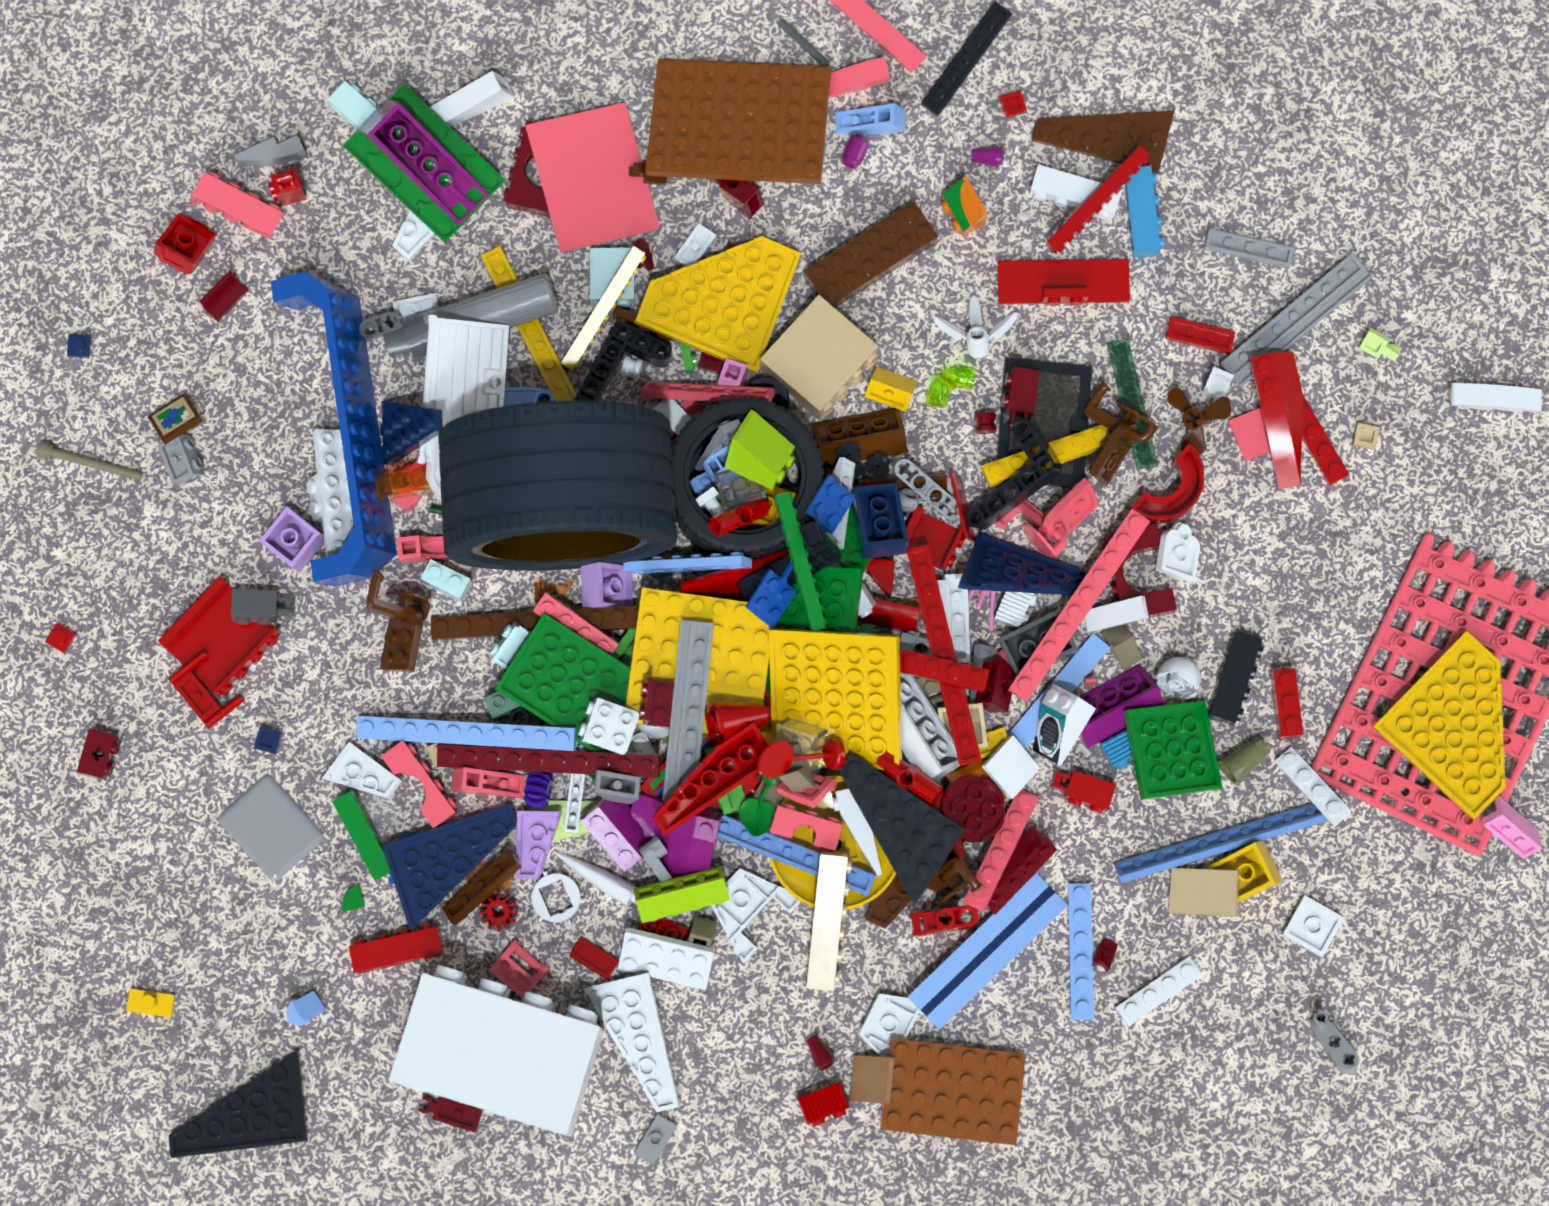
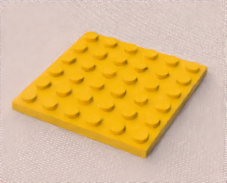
[625,587,771,734]
[769,628,902,770]

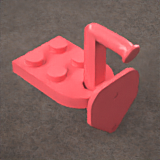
[995,478,1099,558]

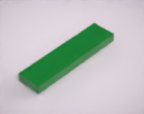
[332,790,390,881]

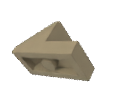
[779,743,815,792]

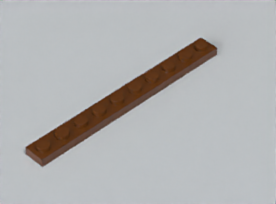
[431,605,639,640]

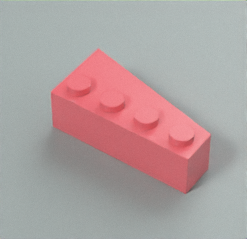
[189,172,283,239]

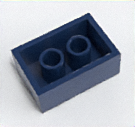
[851,482,909,559]

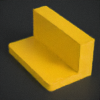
[865,367,917,412]

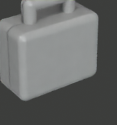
[218,775,324,881]

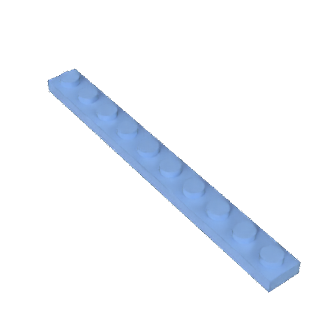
[357,716,577,751]

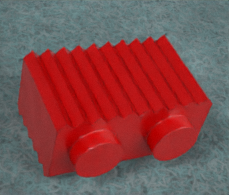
[797,1082,850,1127]

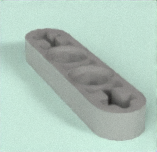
[892,457,960,520]

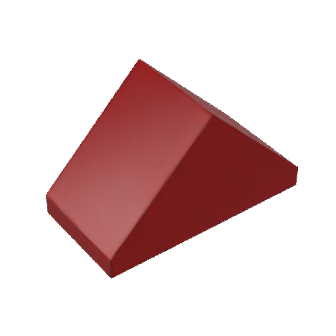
[866,559,895,598]

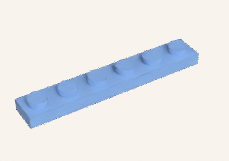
[623,552,752,574]
[1068,883,1094,1020]

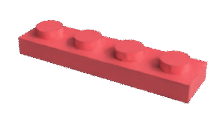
[533,592,620,656]

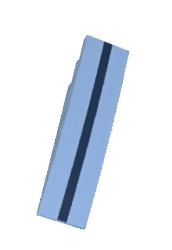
[908,873,1068,1030]

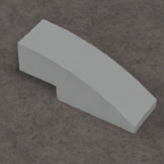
[234,135,307,166]

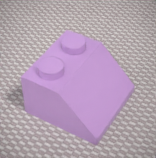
[581,562,633,608]

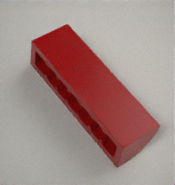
[857,598,921,633]

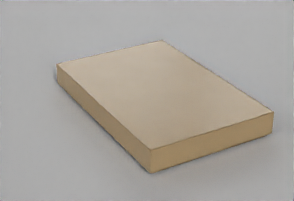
[1169,868,1240,917]

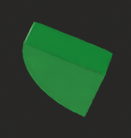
[342,885,365,913]

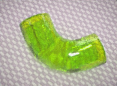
[925,366,976,408]

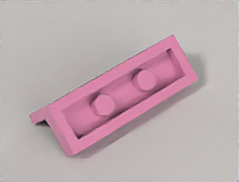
[1482,796,1542,859]

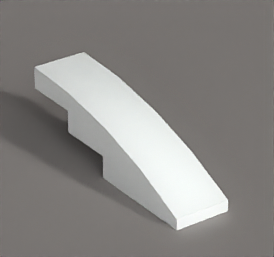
[1451,383,1542,412]

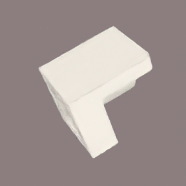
[1203,367,1234,399]

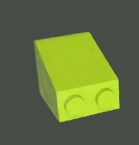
[725,410,796,490]

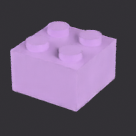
[259,506,324,572]

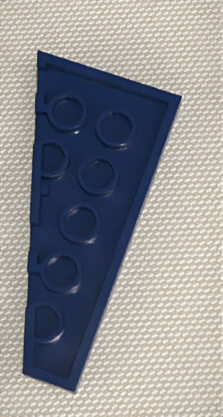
[380,401,443,466]

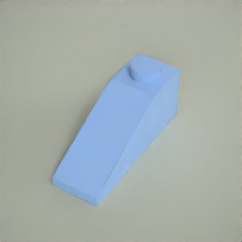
[836,103,906,134]

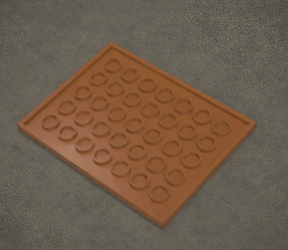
[645,58,831,184]

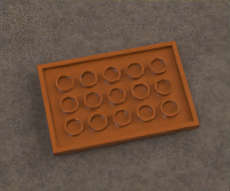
[880,1038,1026,1145]

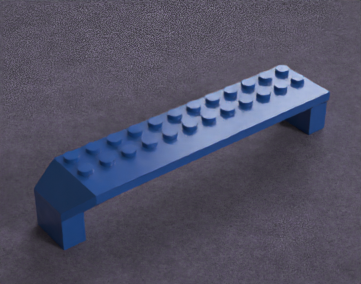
[271,272,397,587]

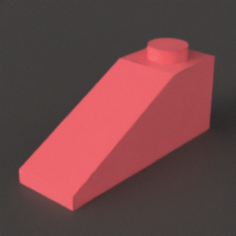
[451,767,525,798]

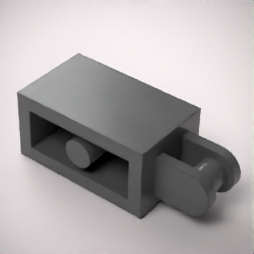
[231,589,295,625]

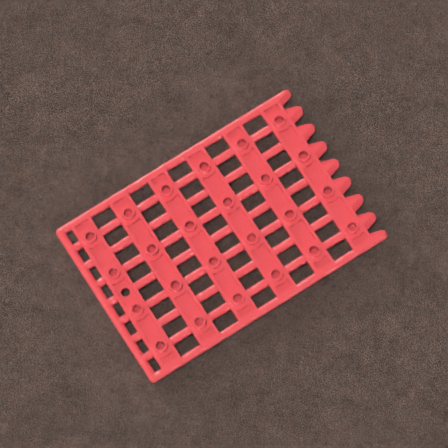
[1311,533,1549,856]

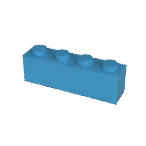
[1124,166,1164,258]

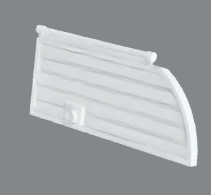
[417,314,509,501]

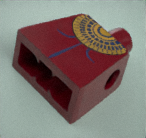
[714,179,764,220]

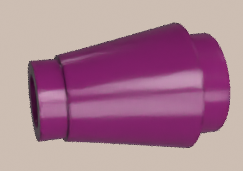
[972,145,1004,167]

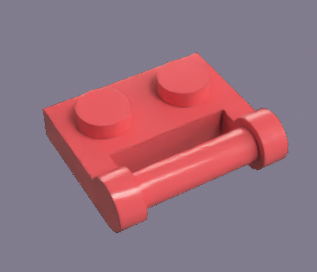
[776,771,837,808]
[489,939,550,999]

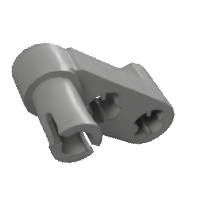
[639,836,673,882]
[1311,1010,1359,1075]

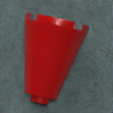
[705,701,771,746]

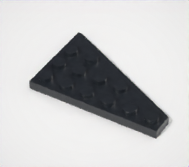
[839,754,965,904]
[168,1052,308,1158]

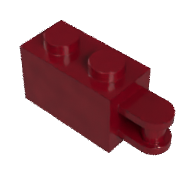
[1002,366,1040,432]

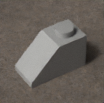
[594,770,640,804]

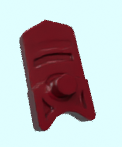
[634,239,654,271]
[1092,939,1118,972]

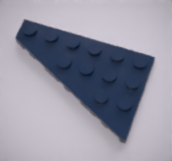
[958,532,1089,595]
[382,803,517,930]

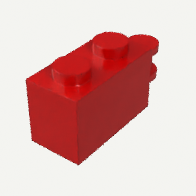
[268,167,307,207]
[1049,770,1117,814]

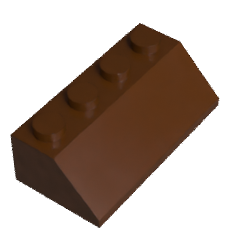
[811,408,908,468]

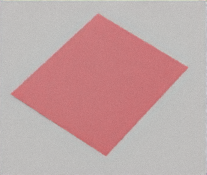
[525,102,659,253]

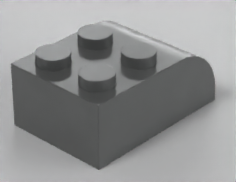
[998,610,1078,677]

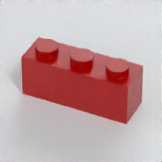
[1270,668,1304,740]

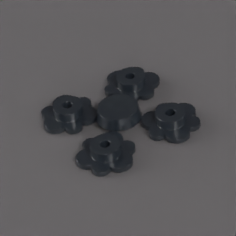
[824,442,890,487]

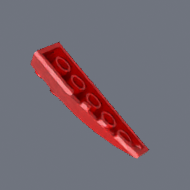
[1250,352,1303,490]
[652,722,768,836]

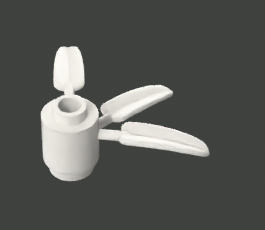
[934,295,1017,358]

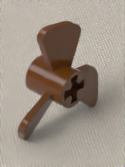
[1167,387,1231,455]

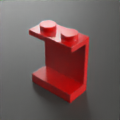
[906,506,966,572]

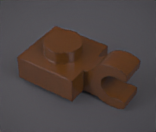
[629,160,667,185]

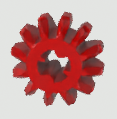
[479,893,518,932]

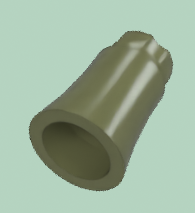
[1218,736,1270,786]

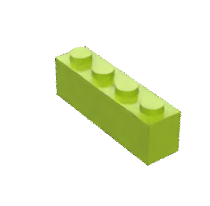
[634,866,730,923]

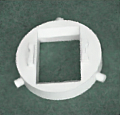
[532,871,585,923]

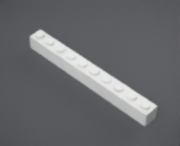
[564,742,588,833]

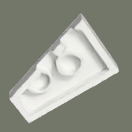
[392,211,435,262]
[322,742,402,799]

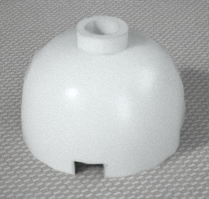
[1155,657,1201,699]

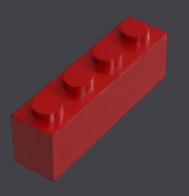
[348,924,445,975]

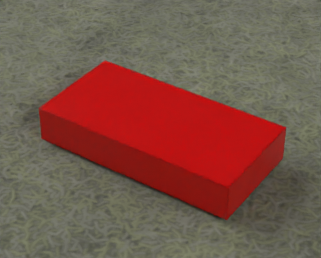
[569,937,619,980]

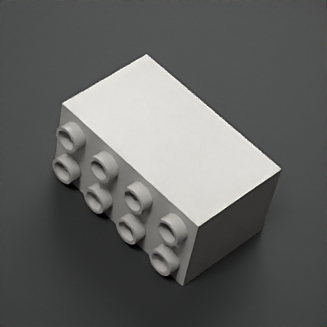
[389,965,604,1137]

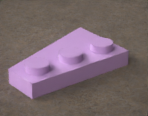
[515,811,562,879]

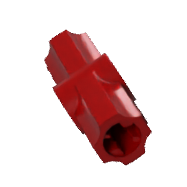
[708,497,771,536]
[877,751,943,804]

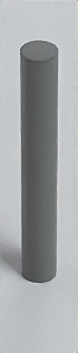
[778,19,830,66]

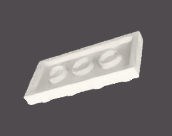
[618,927,715,990]

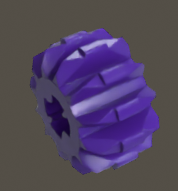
[524,772,553,808]

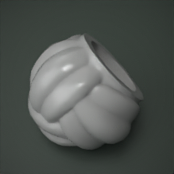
[899,488,919,512]

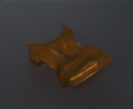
[534,581,575,609]

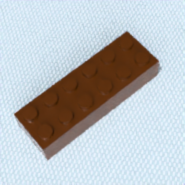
[804,201,938,308]

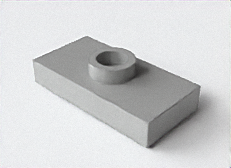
[634,1114,677,1166]

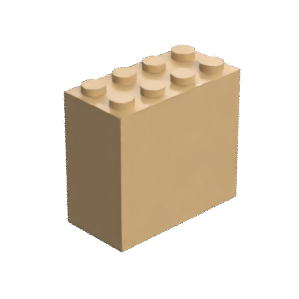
[760,295,879,420]

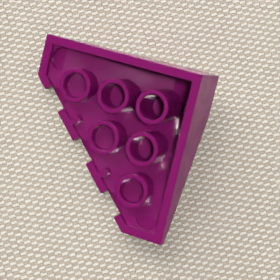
[631,792,723,878]

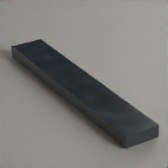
[921,1,1013,117]

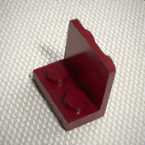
[639,677,674,728]

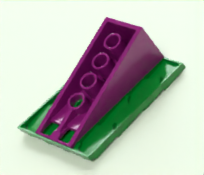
[342,83,506,243]

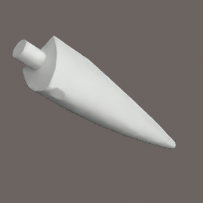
[556,852,638,908]

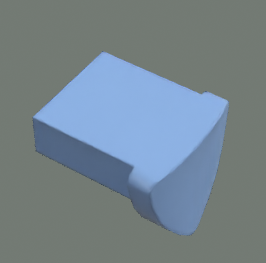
[287,991,326,1026]

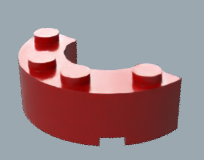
[1129,443,1205,524]

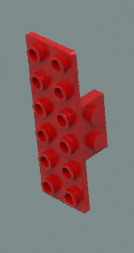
[997,259,1130,306]
[680,549,789,602]

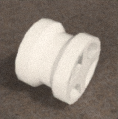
[620,355,643,381]

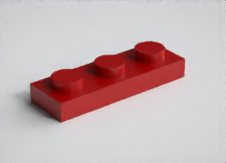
[1166,316,1236,355]

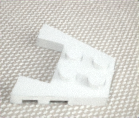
[711,868,801,964]
[858,994,926,1057]

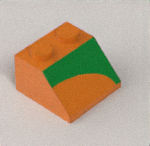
[940,176,988,237]

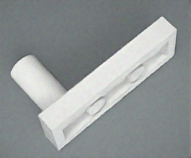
[695,486,725,517]

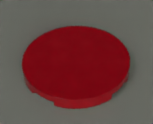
[940,775,1005,843]

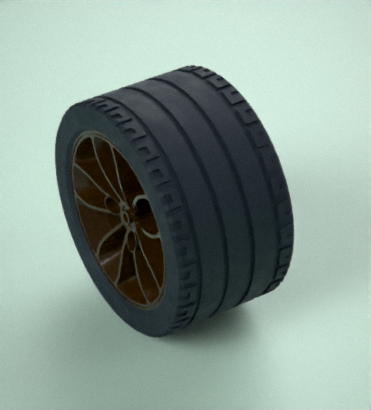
[438,400,677,571]

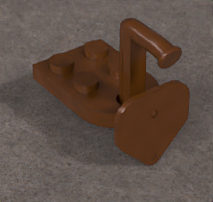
[1084,380,1158,487]
[366,571,431,672]
[927,851,983,907]

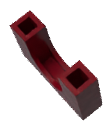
[503,120,551,218]
[1101,524,1177,619]

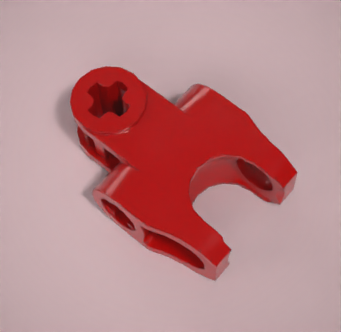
[909,906,979,937]

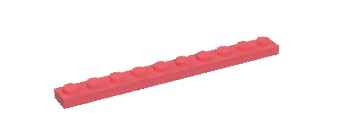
[1008,509,1150,703]

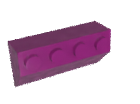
[1079,664,1165,748]

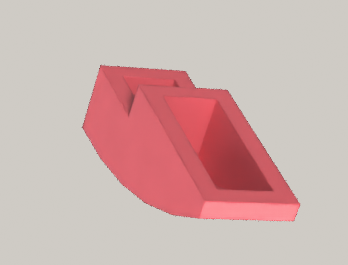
[829,57,890,98]

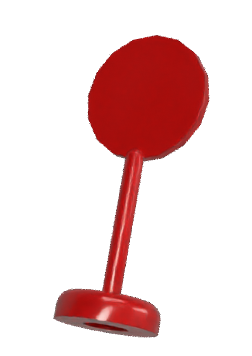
[758,738,846,779]

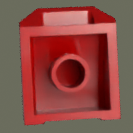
[154,213,217,275]

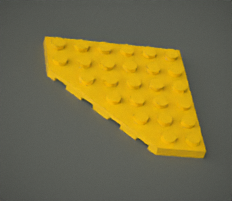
[634,236,802,374]
[1373,631,1506,821]

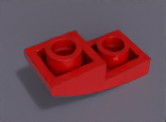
[637,918,690,941]

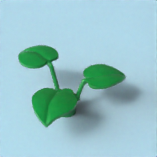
[739,764,820,837]

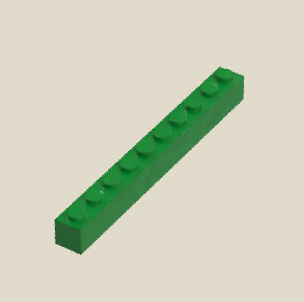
[773,491,827,631]

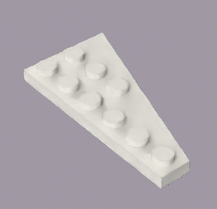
[583,973,680,1112]

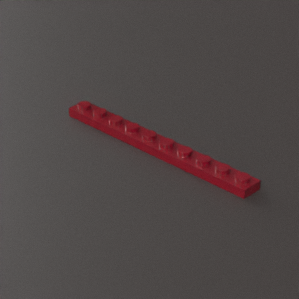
[437,743,660,778]

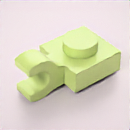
[1359,328,1402,361]

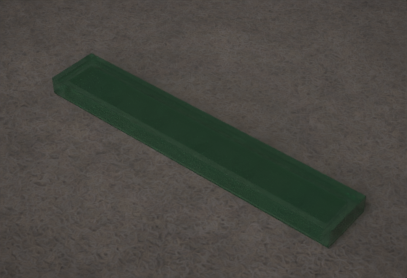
[1106,338,1158,471]

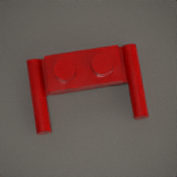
[168,650,244,729]

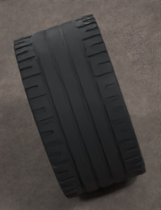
[672,397,824,560]

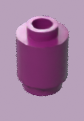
[841,135,869,169]

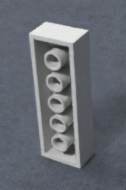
[900,673,960,780]

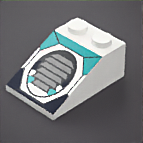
[1033,684,1096,766]

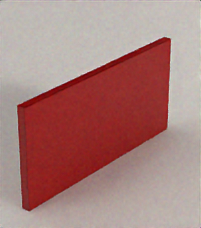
[950,472,976,542]

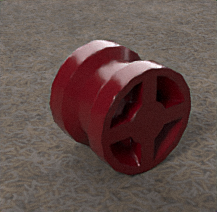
[974,412,997,434]

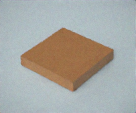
[849,1055,894,1104]

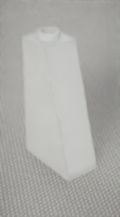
[429,71,515,128]

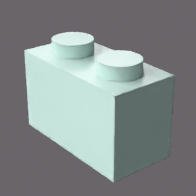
[327,81,378,129]
[420,559,472,603]

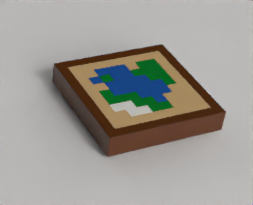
[148,393,203,445]

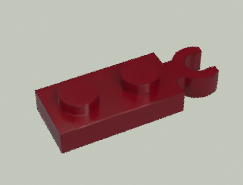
[418,1096,483,1133]

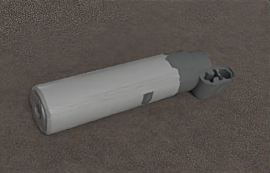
[359,273,559,360]

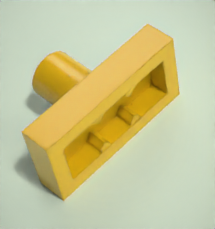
[126,989,176,1018]

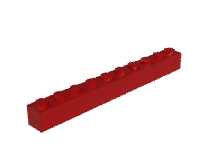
[1046,146,1150,254]

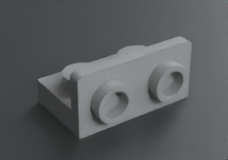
[157,434,205,486]

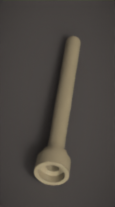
[37,440,142,480]

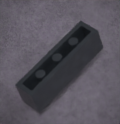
[1208,631,1264,726]

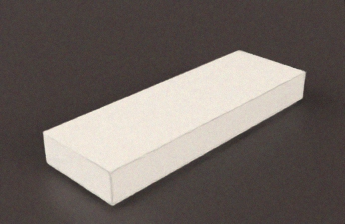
[1085,596,1149,633]

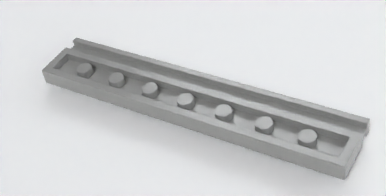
[1219,253,1373,389]
[662,620,714,801]

